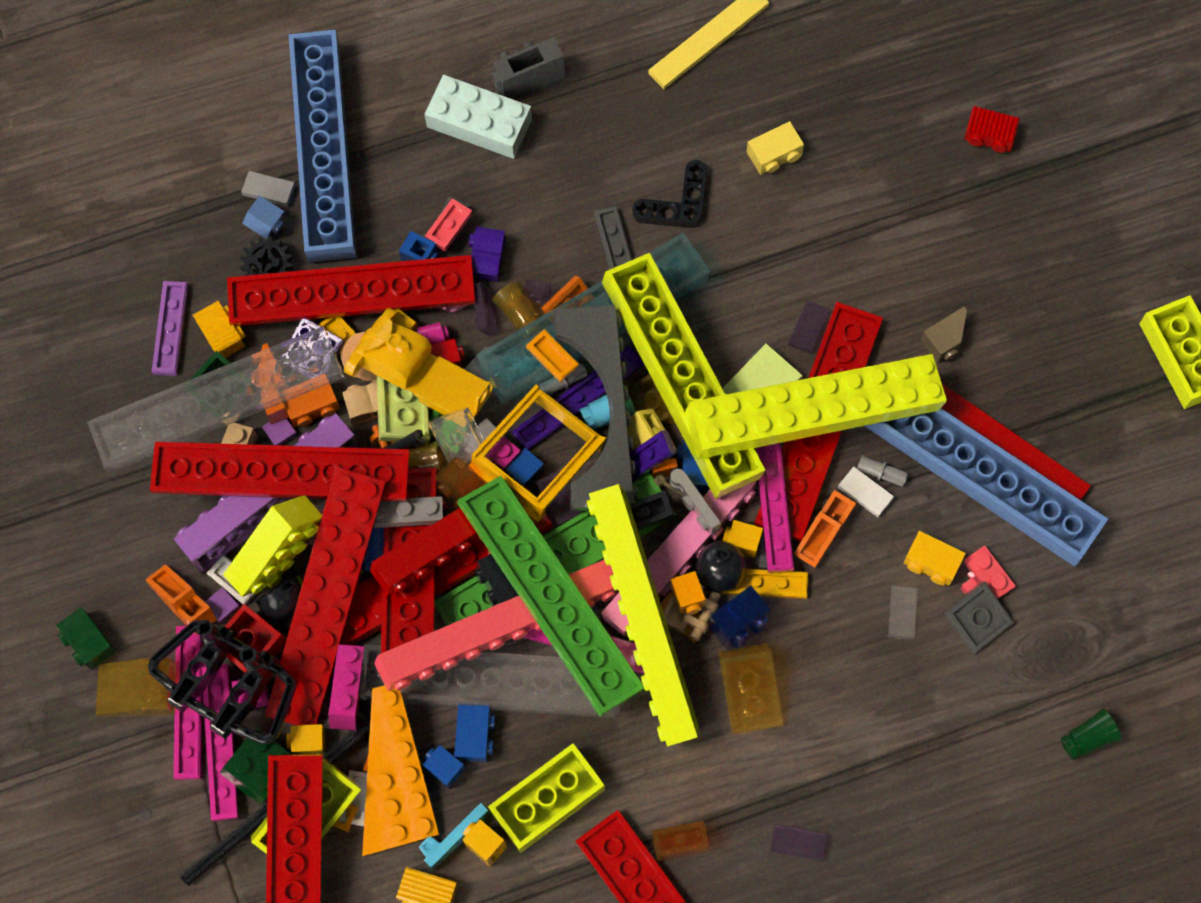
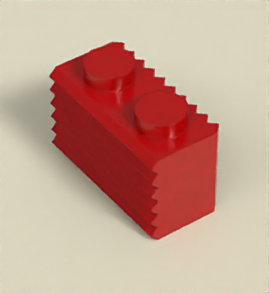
[964,106,1020,153]

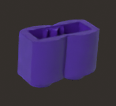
[469,227,506,282]

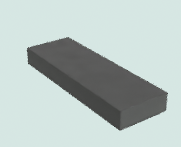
[594,206,632,270]

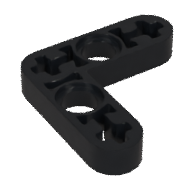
[632,160,707,228]

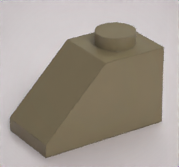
[921,307,967,363]

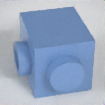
[242,195,284,239]

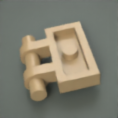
[663,584,721,641]

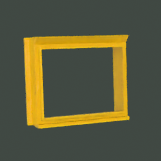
[467,384,607,524]

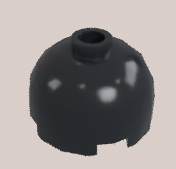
[695,541,747,593]
[255,574,303,622]

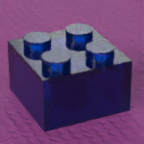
[709,585,770,652]

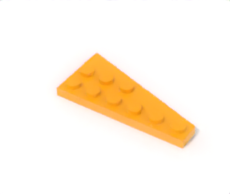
[362,685,439,856]

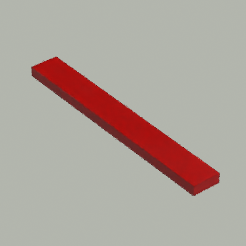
[941,384,1091,500]

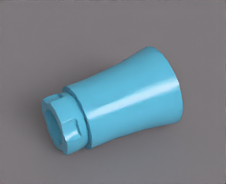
[580,385,636,430]

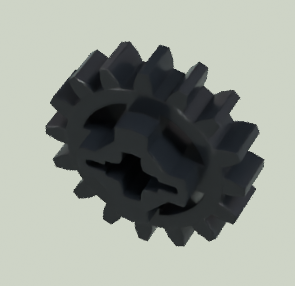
[240,236,294,276]

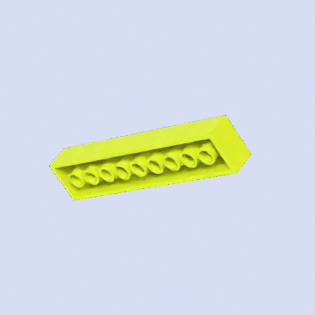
[602,253,765,499]
[685,354,947,459]
[587,484,701,746]

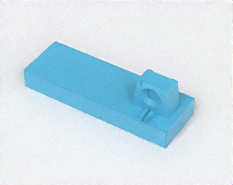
[419,803,490,871]

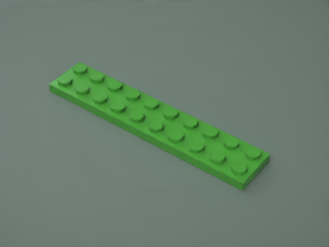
[435,473,676,626]
[457,476,644,717]

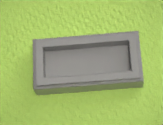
[241,171,295,207]

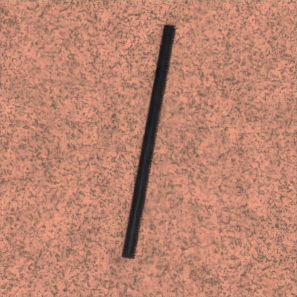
[180,714,371,886]

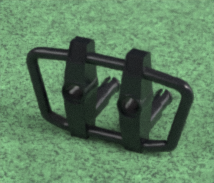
[148,620,296,745]

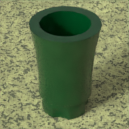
[1060,708,1122,760]

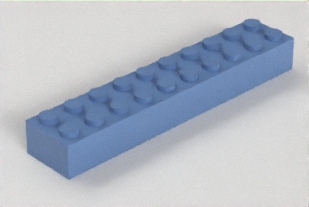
[289,30,357,263]
[864,409,1108,567]

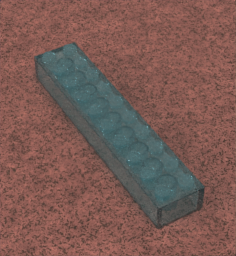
[476,232,711,405]

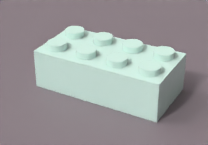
[424,75,532,159]

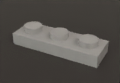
[374,497,443,528]

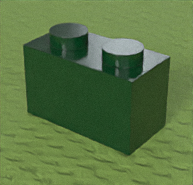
[56,607,116,670]

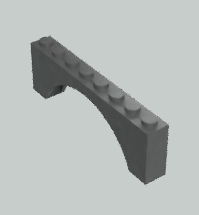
[553,305,637,512]

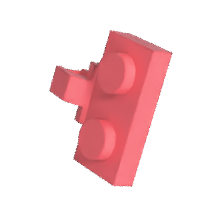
[960,546,1016,599]

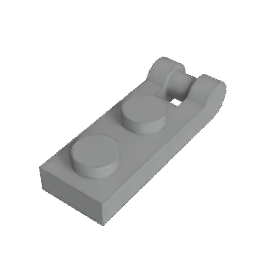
[670,469,721,535]

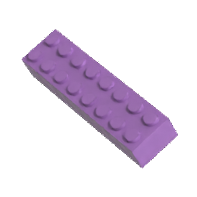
[174,413,359,574]

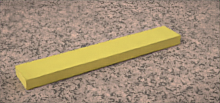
[649,0,769,89]

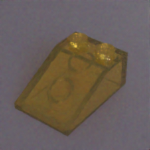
[718,643,783,734]
[96,658,175,716]

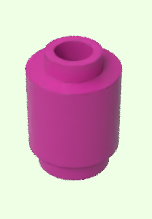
[414,322,450,345]

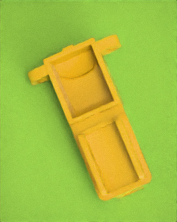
[344,308,493,426]

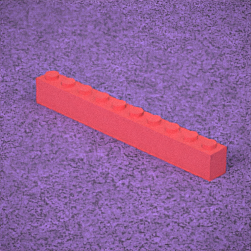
[374,560,618,691]

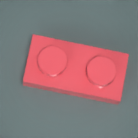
[425,199,473,252]

